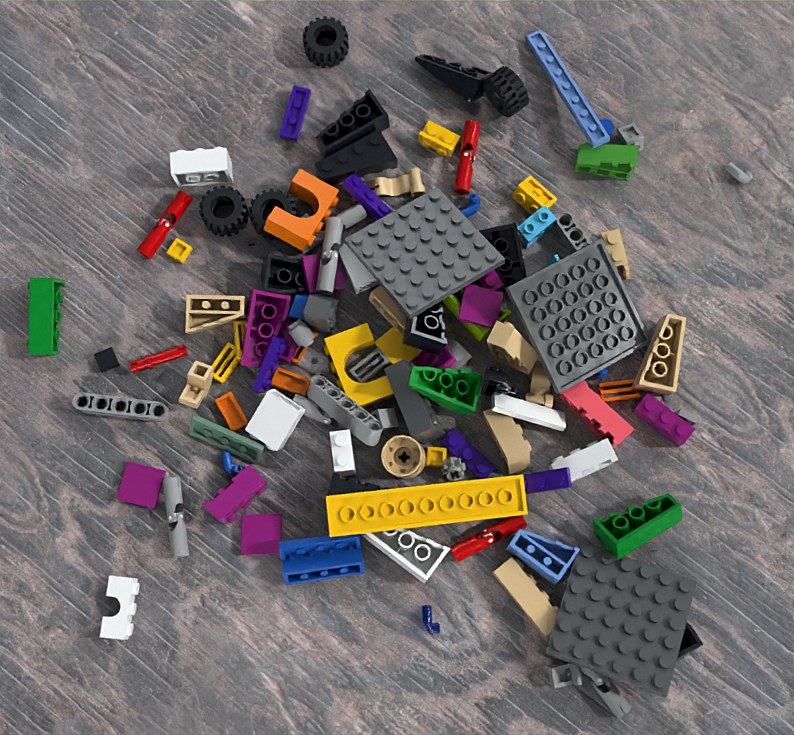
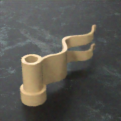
[352,168,425,201]
[525,349,553,409]

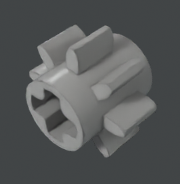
[441,457,466,481]

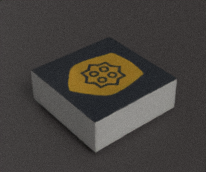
[676,409,699,426]

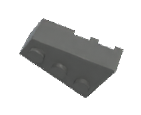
[303,293,341,334]

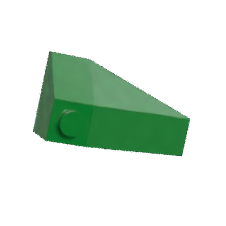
[407,366,483,416]

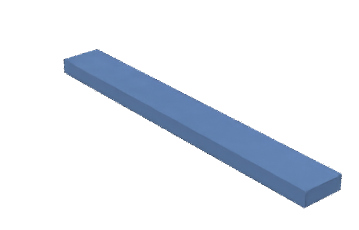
[525,29,610,148]

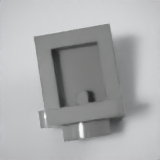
[548,662,582,688]

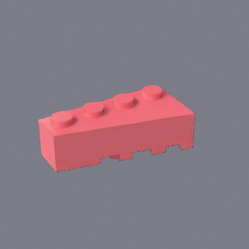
[557,380,635,449]

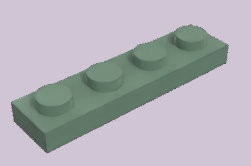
[188,415,265,464]

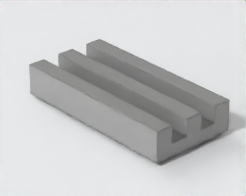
[349,347,390,383]

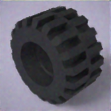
[303,16,349,68]
[483,66,529,118]
[199,185,249,237]
[249,189,298,240]

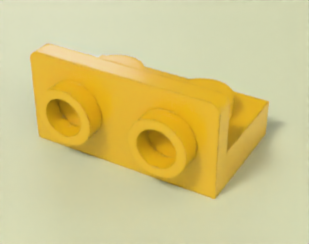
[418,121,461,157]
[511,175,558,215]

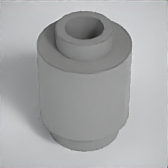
[288,319,315,348]

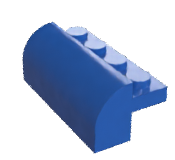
[278,534,365,585]

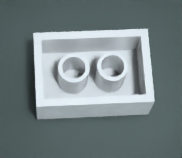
[170,147,233,188]

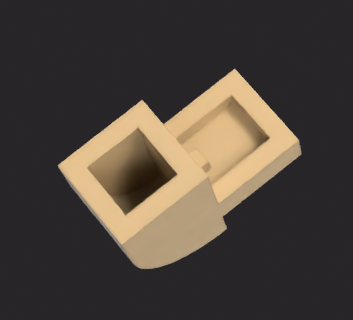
[179,360,213,409]

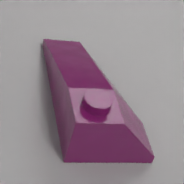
[240,289,291,368]

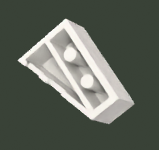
[549,438,618,482]

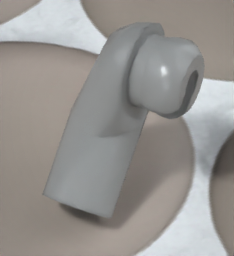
[725,162,753,184]

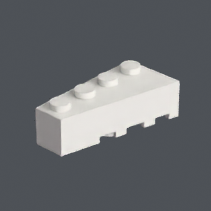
[361,529,450,583]

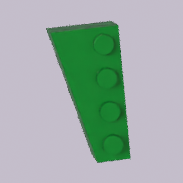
[27,277,65,355]
[592,493,682,560]

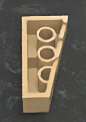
[631,314,686,396]

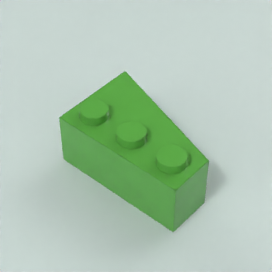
[574,143,639,180]

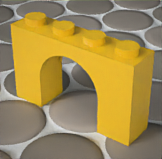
[323,323,395,408]

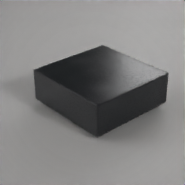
[94,347,120,373]

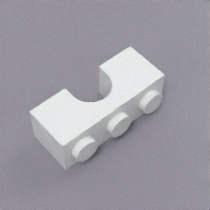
[100,576,139,640]

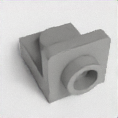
[617,123,644,151]

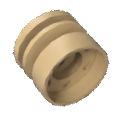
[381,435,426,479]

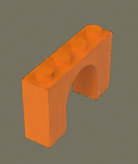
[263,169,339,251]

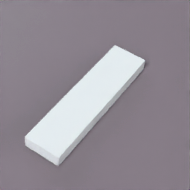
[492,392,566,431]

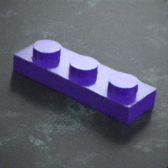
[279,86,312,142]
[341,174,392,220]
[252,336,286,393]
[440,428,496,479]
[523,467,572,495]

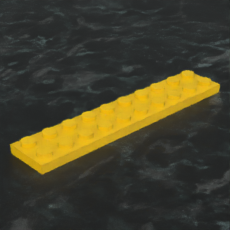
[325,475,528,537]

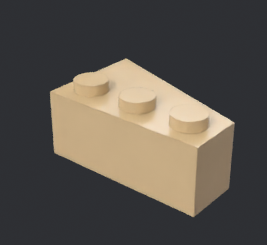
[185,295,247,335]
[487,321,538,375]

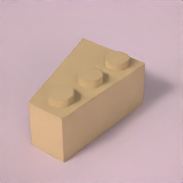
[483,408,532,476]

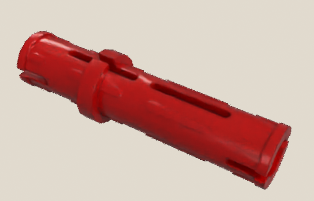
[129,344,188,374]

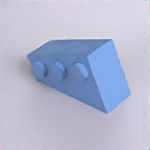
[505,529,580,585]

